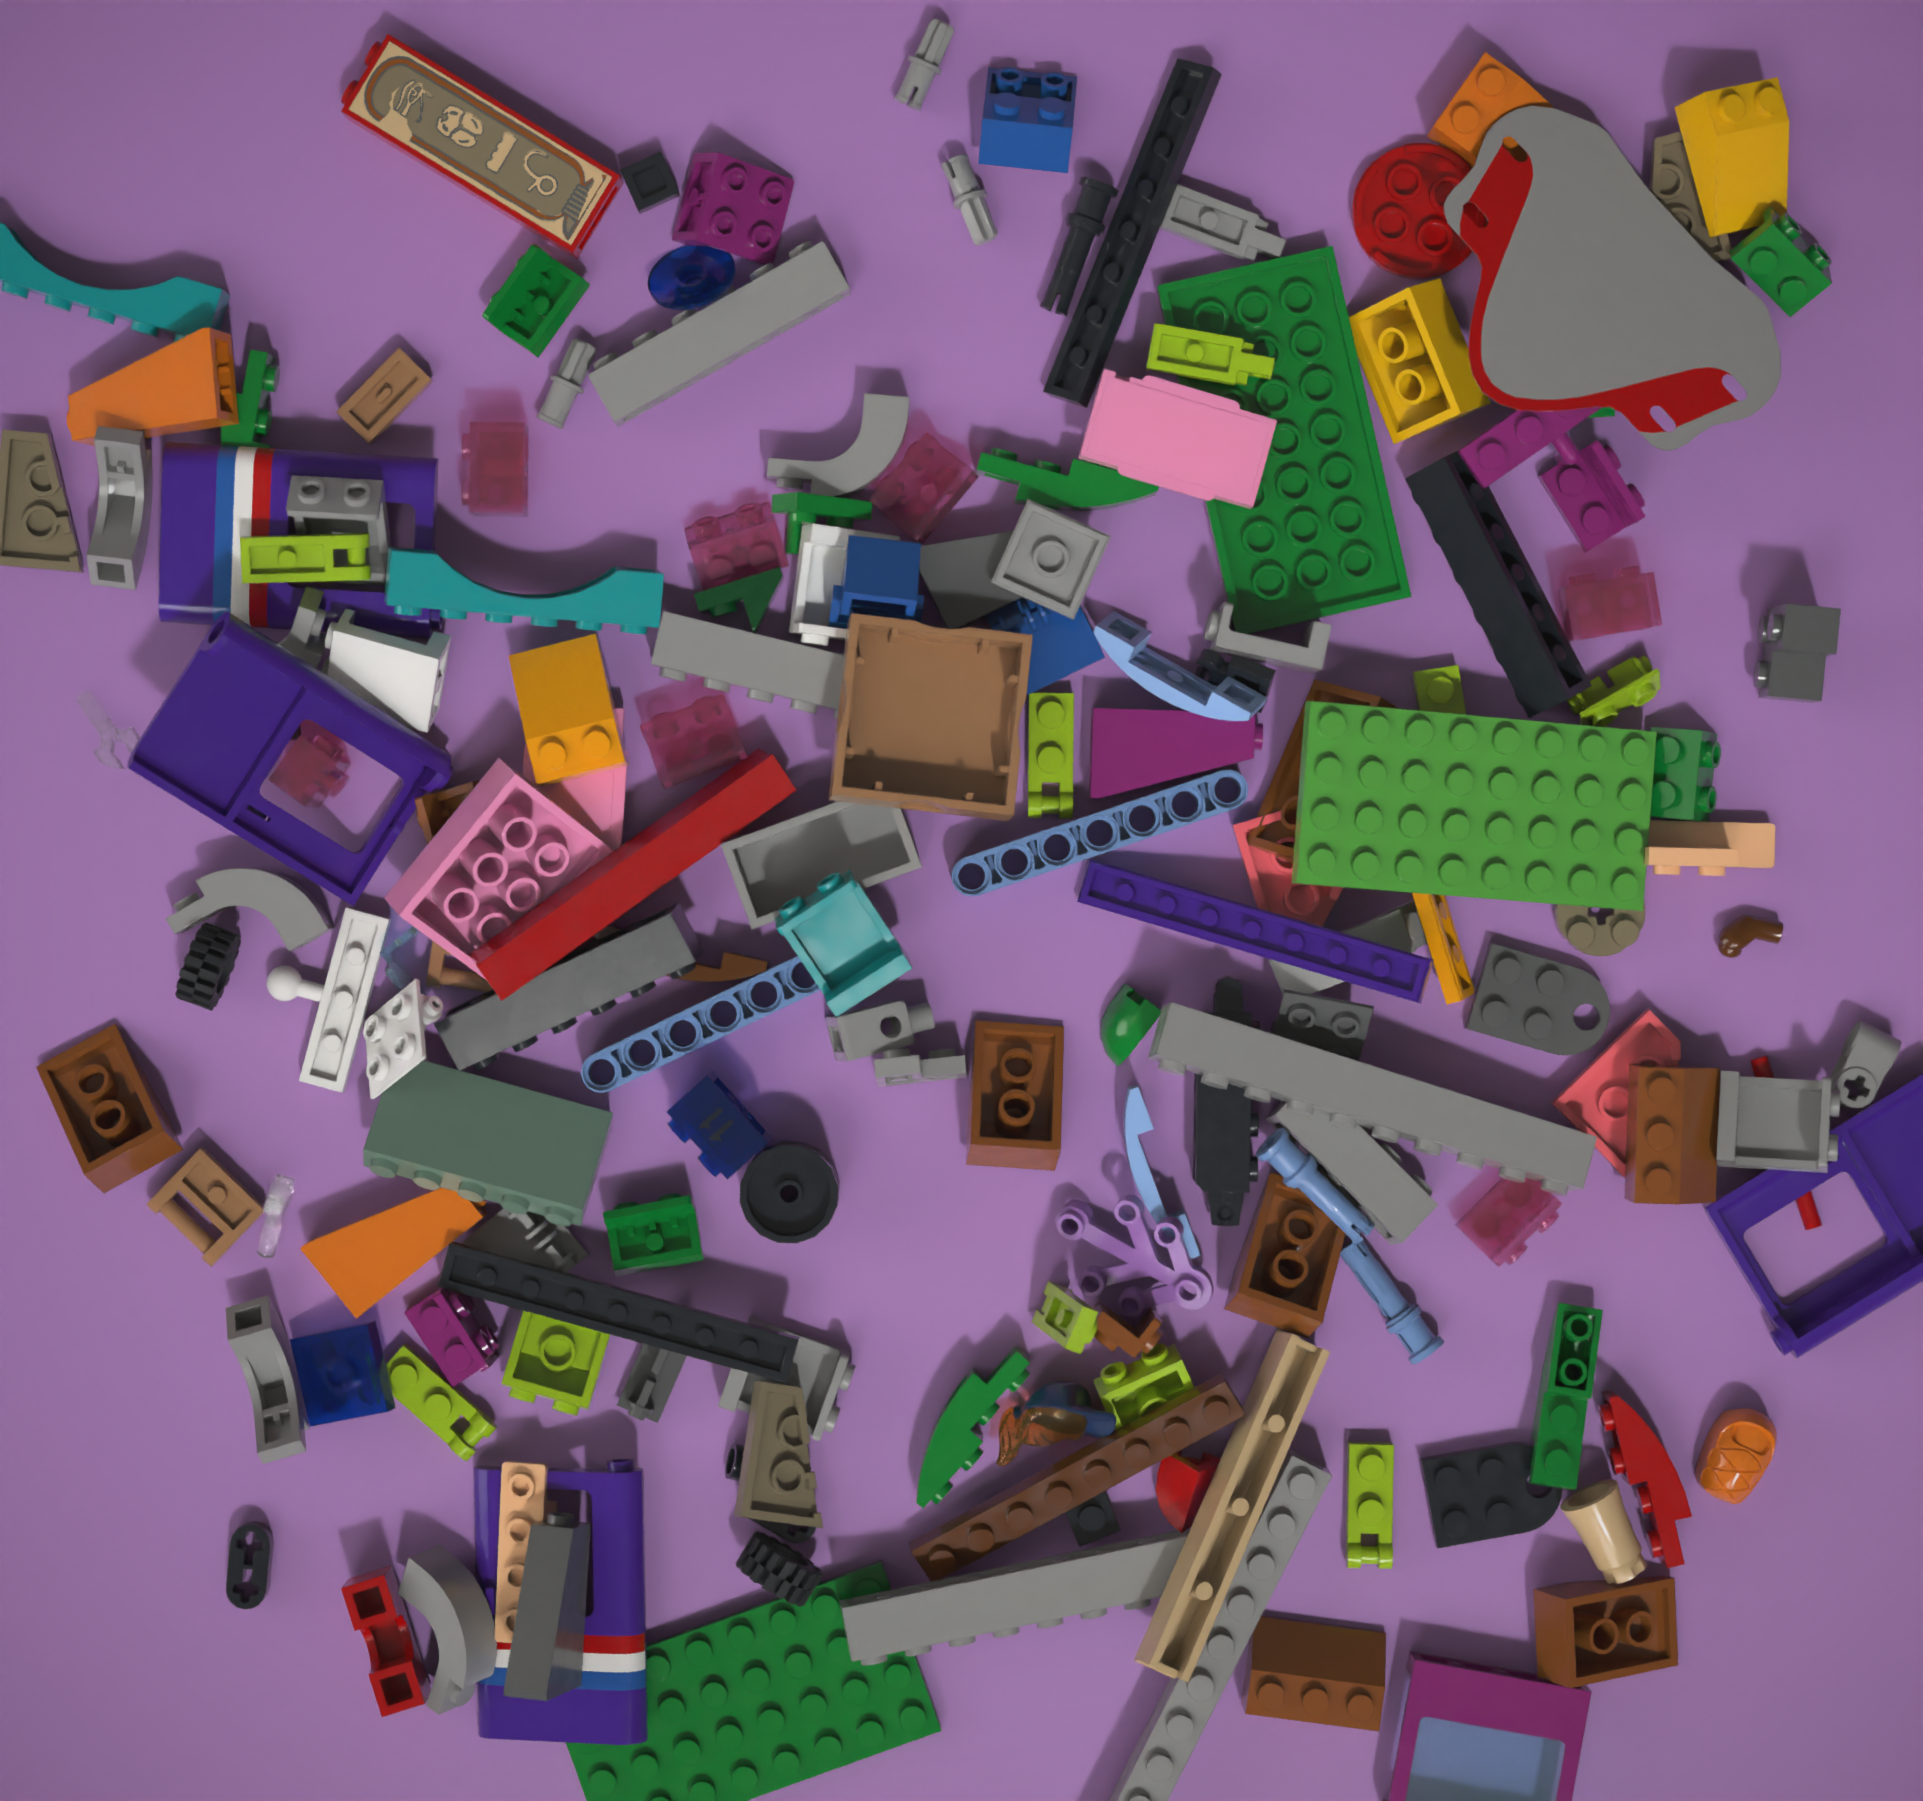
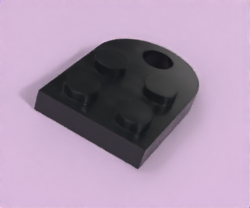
[1420,1442,1562,1549]

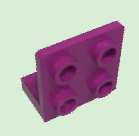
[672,152,794,265]
[1538,440,1646,553]
[404,1288,500,1387]

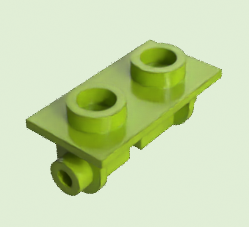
[1566,655,1661,727]

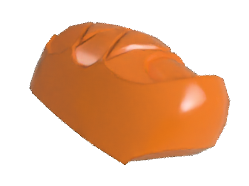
[1695,1408,1777,1504]

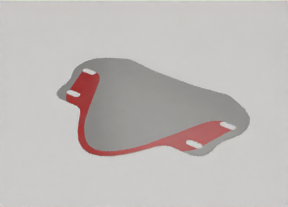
[1444,106,1781,451]

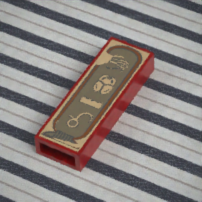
[341,34,623,259]

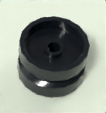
[740,1141,840,1244]

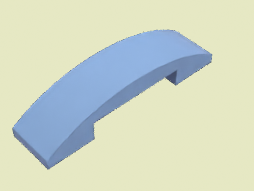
[1093,611,1267,721]
[1123,1084,1201,1259]

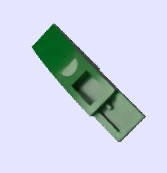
[221,349,280,448]
[976,448,1159,511]
[1529,1303,1603,1490]
[916,1346,1030,1508]

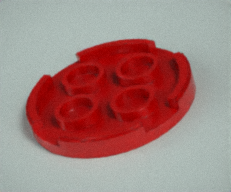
[1351,143,1487,280]

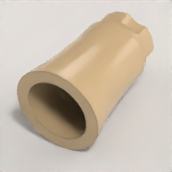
[1560,1479,1647,1584]

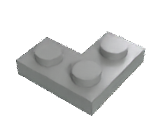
[874,1049,967,1087]

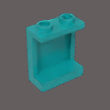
[774,869,912,1017]

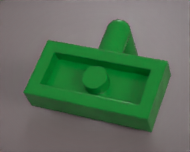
[771,492,872,555]

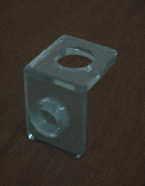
[379,926,427,995]

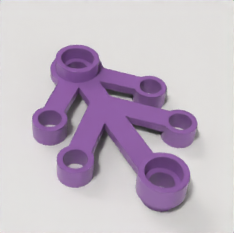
[1055,1195,1214,1318]

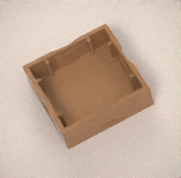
[828,613,1033,821]

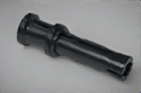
[1040,177,1119,316]

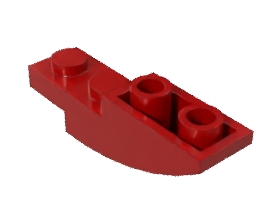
[1598,1390,1692,1568]

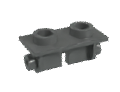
[617,1344,687,1423]

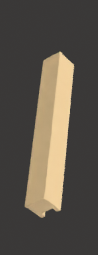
[1134,1329,1330,1683]

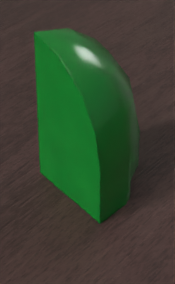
[1100,983,1161,1067]

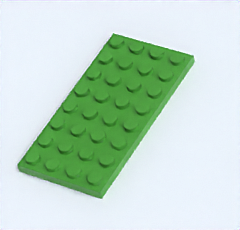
[1292,701,1657,911]

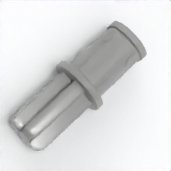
[894,19,954,111]
[941,154,998,245]
[536,339,596,429]

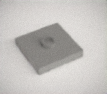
[991,499,1111,620]

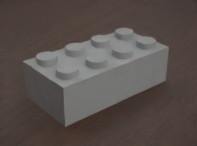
[721,802,922,929]

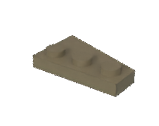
[0,429,85,573]
[734,1381,823,1528]

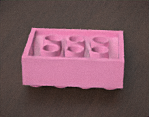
[384,758,613,980]

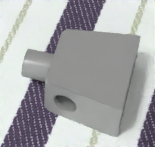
[825,1000,935,1062]

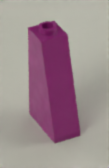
[1089,708,1263,799]

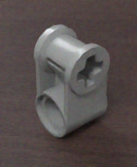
[1830,1020,1902,1108]

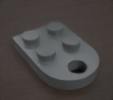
[1465,943,1610,1056]

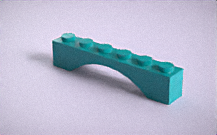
[0,223,230,342]
[384,546,664,634]

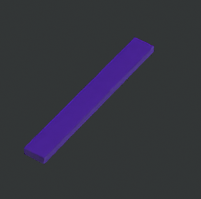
[1077,859,1434,1004]

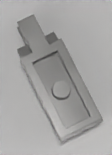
[1159,184,1286,262]

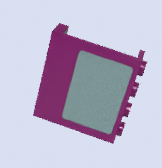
[1382,1651,1592,1801]

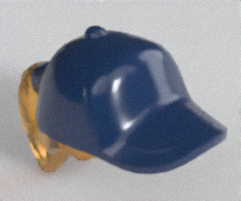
[996,1381,1116,1466]

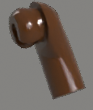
[1717,915,1783,958]

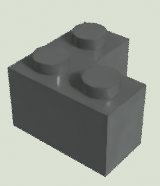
[1753,603,1841,703]

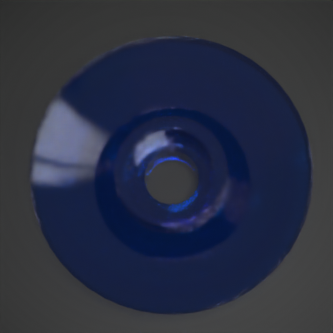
[648,245,736,310]

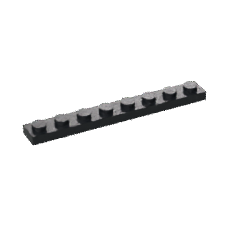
[1043,58,1222,408]
[438,1241,800,1383]

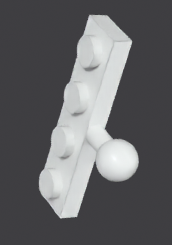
[266,907,391,1093]

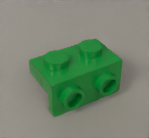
[1730,206,1832,317]
[482,244,590,358]
[1650,727,1721,822]
[603,1193,704,1277]

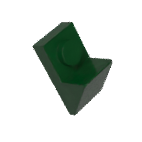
[694,567,784,634]

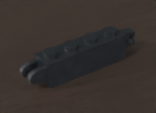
[1193,975,1260,1226]

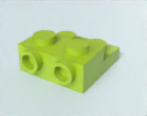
[501,1311,611,1416]
[1093,1343,1194,1430]

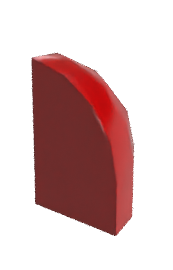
[1156,1450,1220,1534]

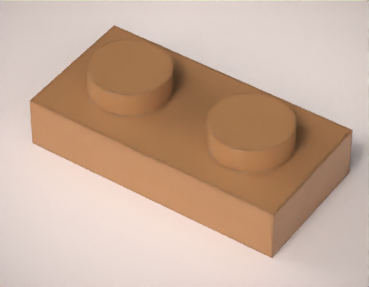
[336,348,433,445]

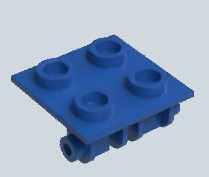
[986,598,1105,695]

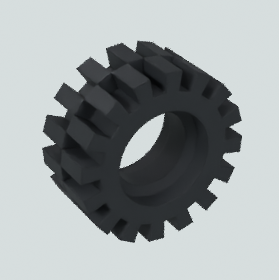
[175,922,241,1011]
[736,1531,823,1607]

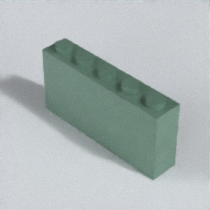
[363,1060,613,1226]

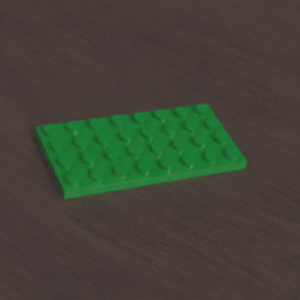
[1156,246,1412,634]
[566,1560,942,1801]

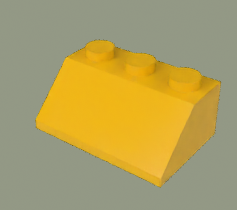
[1349,278,1491,444]

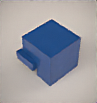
[828,535,924,629]

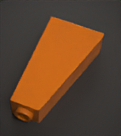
[66,327,239,446]
[300,1187,488,1319]

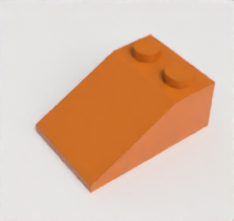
[1427,52,1554,168]

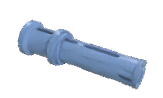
[1256,1127,1375,1244]
[1340,1240,1444,1365]

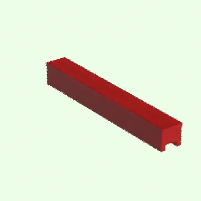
[469,748,796,1001]

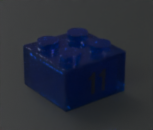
[667,1071,772,1180]

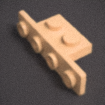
[1644,820,1775,876]
[494,1461,557,1643]

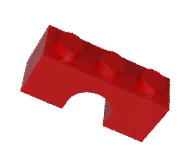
[341,1565,431,1717]

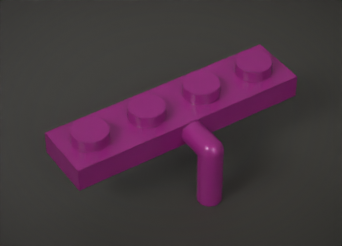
[1457,407,1602,488]

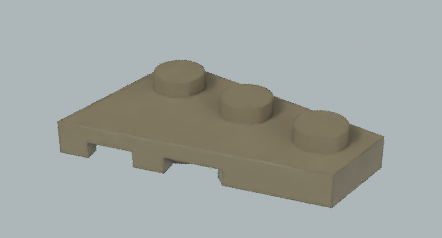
[1649,131,1732,263]

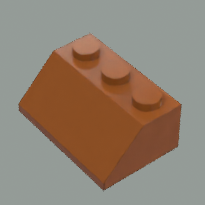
[1624,1064,1720,1205]
[1241,1616,1386,1732]

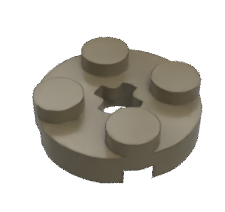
[1553,902,1646,956]

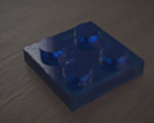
[290,1321,396,1427]

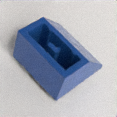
[978,67,1077,173]

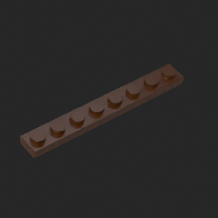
[909,1373,1246,1581]

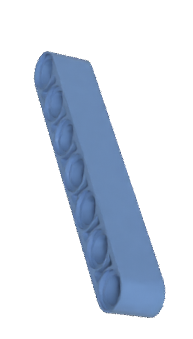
[951,770,1248,897]
[581,956,820,1093]

